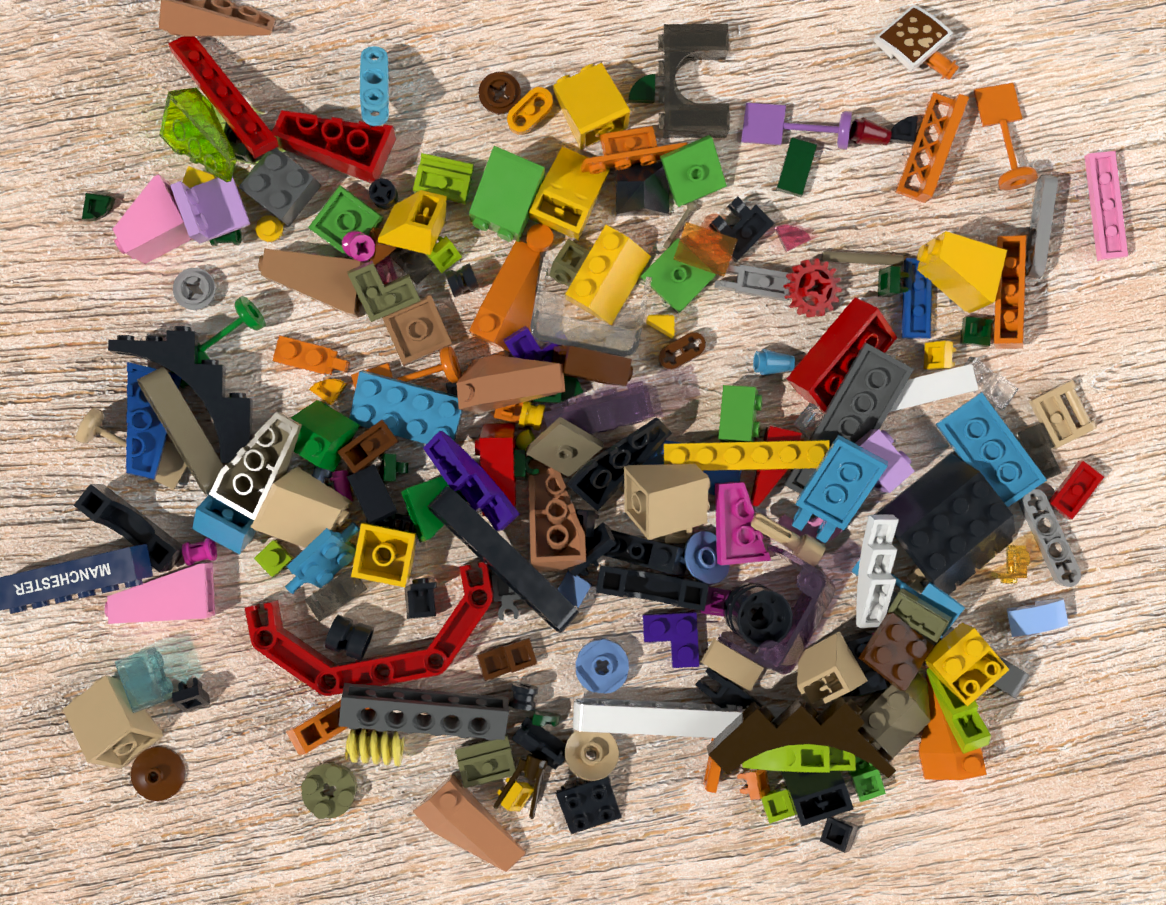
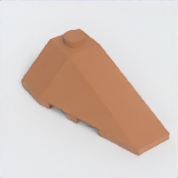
[159,0,276,36]
[413,773,526,872]

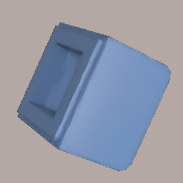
[557,570,592,608]

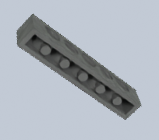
[339,683,509,741]

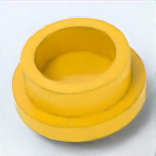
[256,215,283,242]

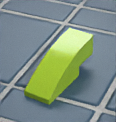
[927,668,991,754]

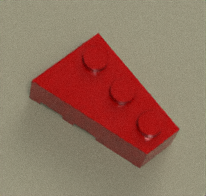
[475,423,516,516]

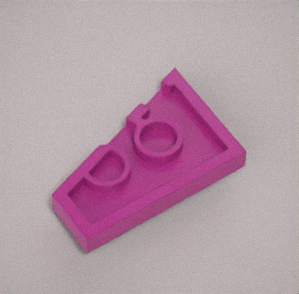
[715,481,771,565]

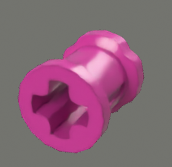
[182,538,217,566]

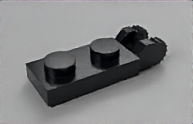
[695,667,763,709]

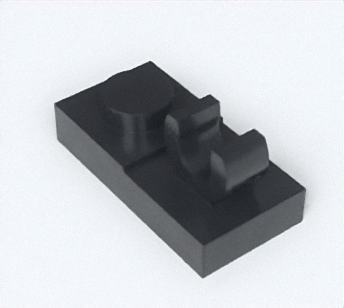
[568,522,617,577]

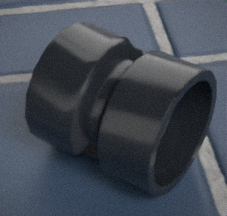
[325,614,374,661]

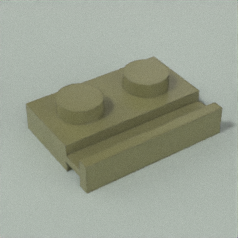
[455,734,516,788]

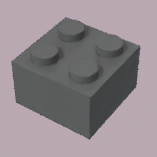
[239,148,321,227]

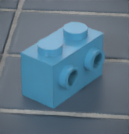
[192,495,256,555]

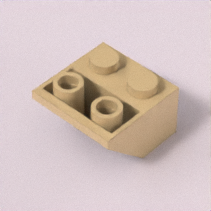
[797,631,867,709]

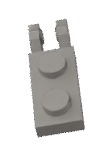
[714,264,790,301]

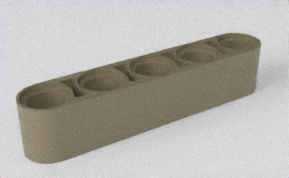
[137,367,224,496]

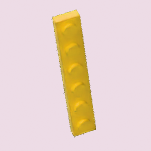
[664,440,830,471]

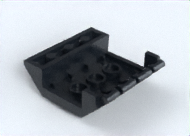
[874,453,1016,595]

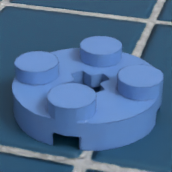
[575,638,629,694]

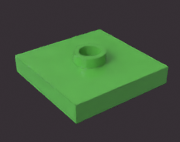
[660,135,727,207]
[308,185,384,260]
[640,238,716,314]

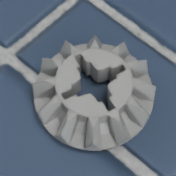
[173,268,217,311]

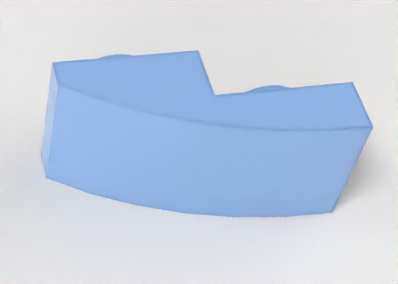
[1007,598,1069,637]

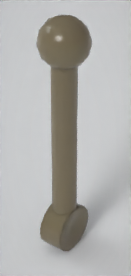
[663,201,697,249]

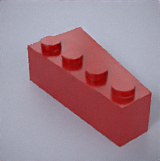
[272,110,396,184]

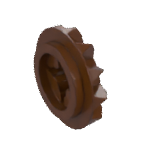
[478,72,521,116]

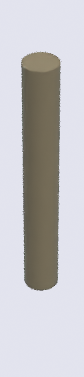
[822,251,904,266]

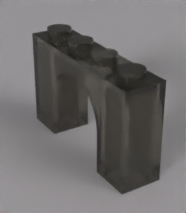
[657,24,730,138]

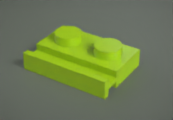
[413,153,474,204]

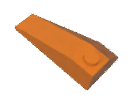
[469,241,541,353]

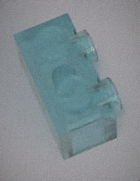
[115,647,173,713]

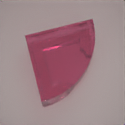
[774,225,811,253]

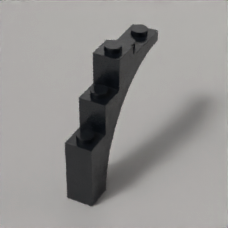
[108,326,253,463]

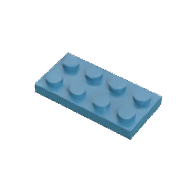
[349,370,463,444]
[935,392,1047,507]

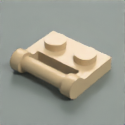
[1029,380,1097,449]

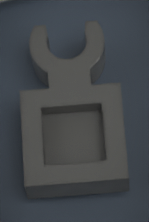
[492,574,521,620]

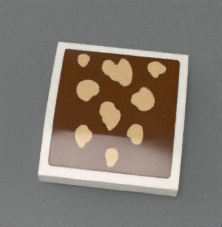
[873,4,953,72]

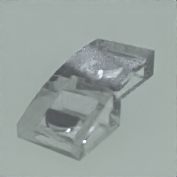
[964,357,1018,411]

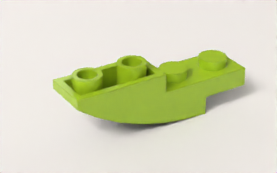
[742,744,856,772]

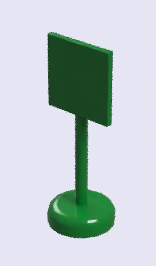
[170,296,266,388]

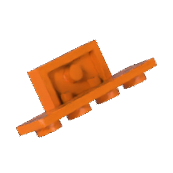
[581,126,688,174]

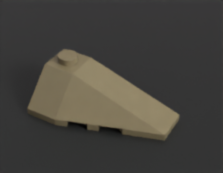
[209,412,302,520]

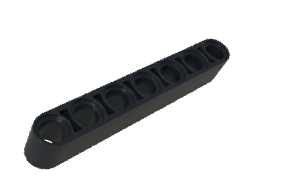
[427,486,579,634]

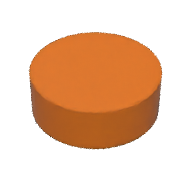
[526,224,554,252]

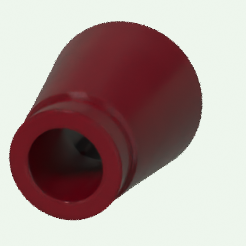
[849,117,892,146]

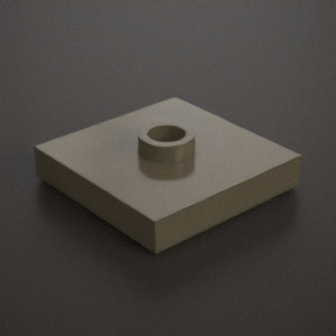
[526,417,603,477]

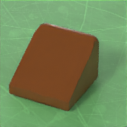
[368,228,396,265]

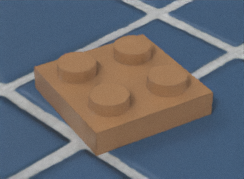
[382,295,453,366]

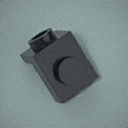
[404,578,437,619]

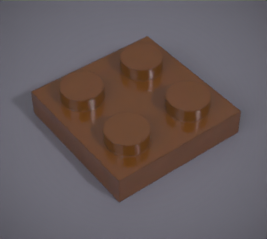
[859,613,934,691]

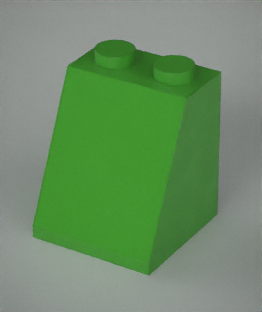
[469,146,545,242]

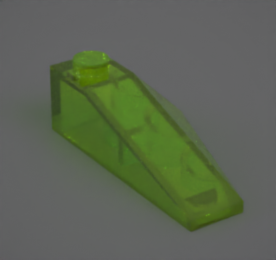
[159,87,237,182]

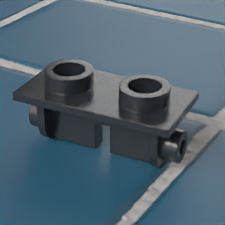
[511,717,566,770]

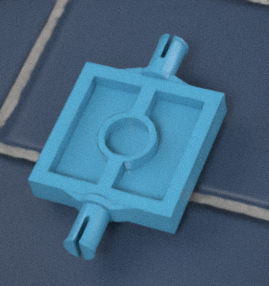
[285,522,360,594]

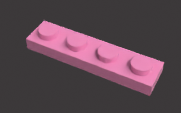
[1084,151,1128,261]

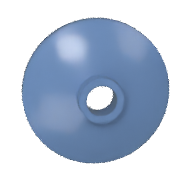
[684,531,730,585]

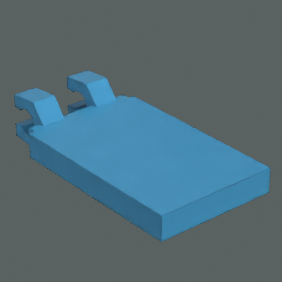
[792,435,888,544]

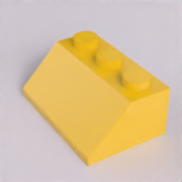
[565,225,651,325]

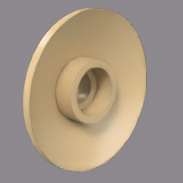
[565,730,619,781]

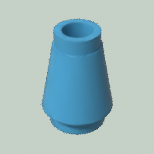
[753,349,795,375]

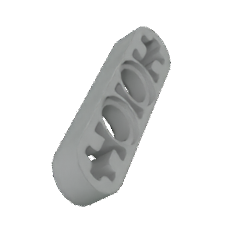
[1025,175,1058,279]
[1018,489,1081,587]

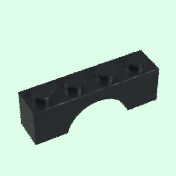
[73,484,183,572]
[596,564,709,611]

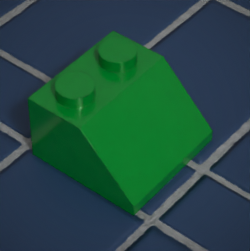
[291,400,360,472]

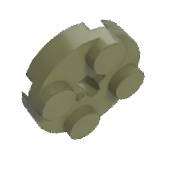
[301,762,358,819]

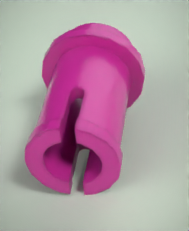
[330,470,353,502]

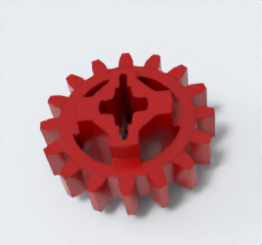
[783,258,842,318]

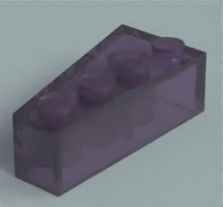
[543,381,664,435]

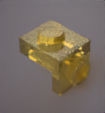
[991,544,1030,584]

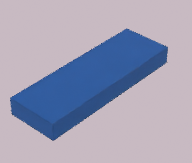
[902,258,932,340]

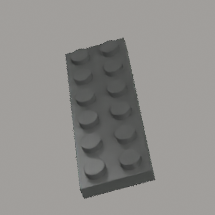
[784,343,914,494]

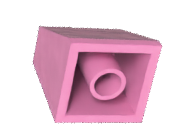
[113,174,192,264]

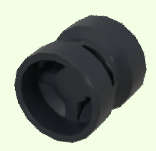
[445,263,479,298]

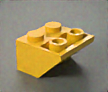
[378,190,447,255]
[924,622,1009,706]

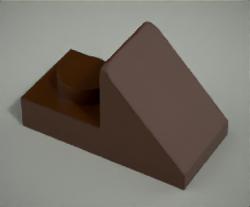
[338,420,399,474]

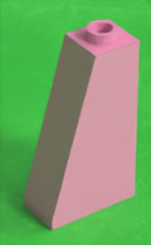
[105,562,215,624]

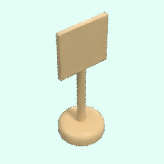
[75,408,187,490]

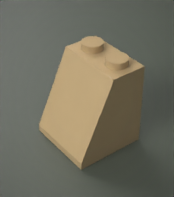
[624,464,710,540]
[251,467,352,548]
[63,675,164,769]

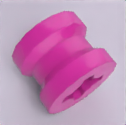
[342,230,375,261]

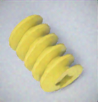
[345,728,405,767]

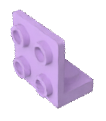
[170,174,250,243]

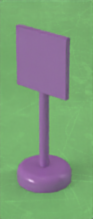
[741,103,852,150]

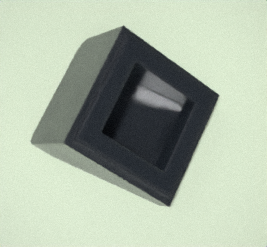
[820,816,859,853]

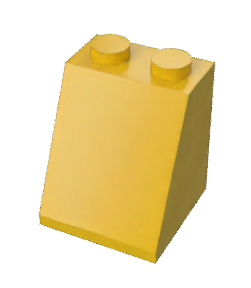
[553,62,630,150]
[917,231,1007,313]

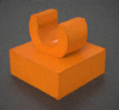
[494,402,524,424]
[737,769,770,800]

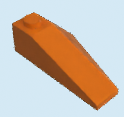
[918,667,987,780]

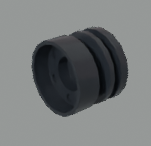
[723,582,793,648]

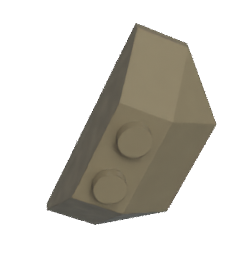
[855,672,931,758]

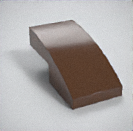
[476,638,538,681]

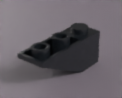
[603,530,687,576]

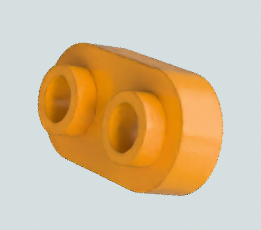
[507,87,553,135]

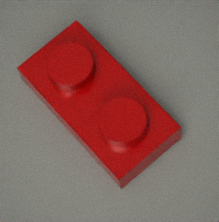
[1049,461,1104,520]

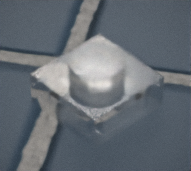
[794,403,824,439]

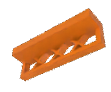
[895,92,969,203]

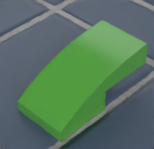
[848,757,886,802]

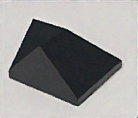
[616,162,669,216]

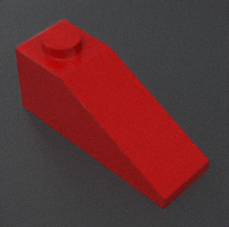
[750,426,804,507]

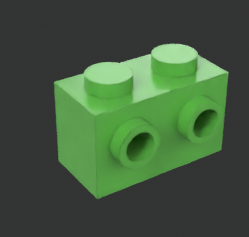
[718,385,762,443]

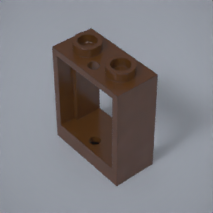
[551,346,633,386]

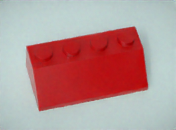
[786,297,897,414]

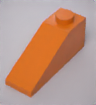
[286,700,373,755]

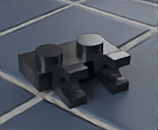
[708,196,775,263]

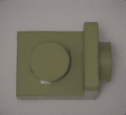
[549,239,590,287]

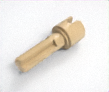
[751,513,826,568]

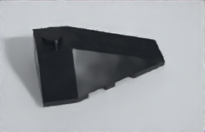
[566,417,672,511]

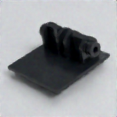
[555,775,622,834]

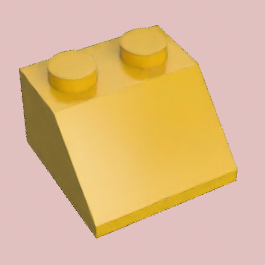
[351,523,416,588]

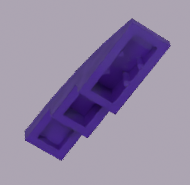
[423,431,520,532]

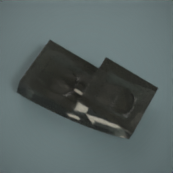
[1016,423,1062,479]
[305,567,367,622]

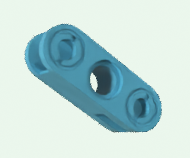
[360,46,389,126]

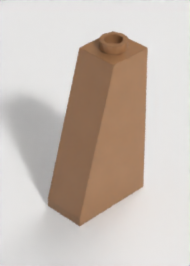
[258,248,364,318]

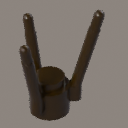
[493,754,548,819]

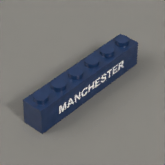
[0,544,153,614]

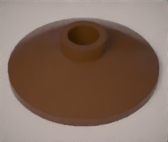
[131,746,185,801]

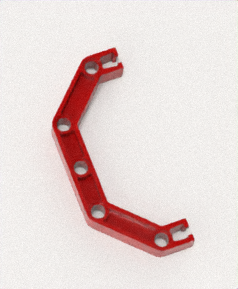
[244,561,494,696]

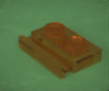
[673,222,738,277]

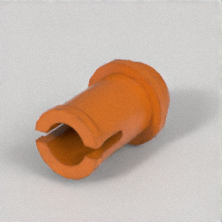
[923,51,959,80]

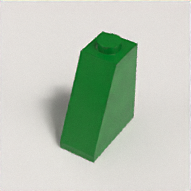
[401,476,468,543]

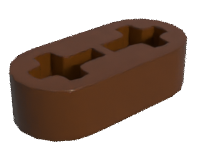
[658,332,706,370]

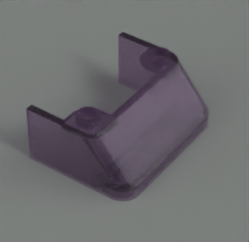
[718,545,835,675]

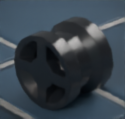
[369,178,399,210]
[509,683,538,711]

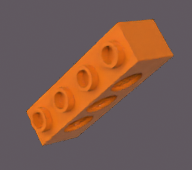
[994,235,1026,349]

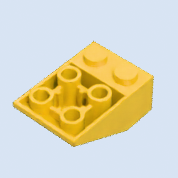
[529,146,611,241]

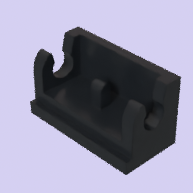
[347,464,397,526]

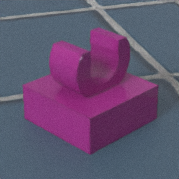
[700,586,731,617]

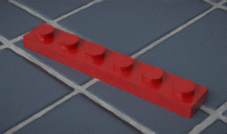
[168,36,279,158]

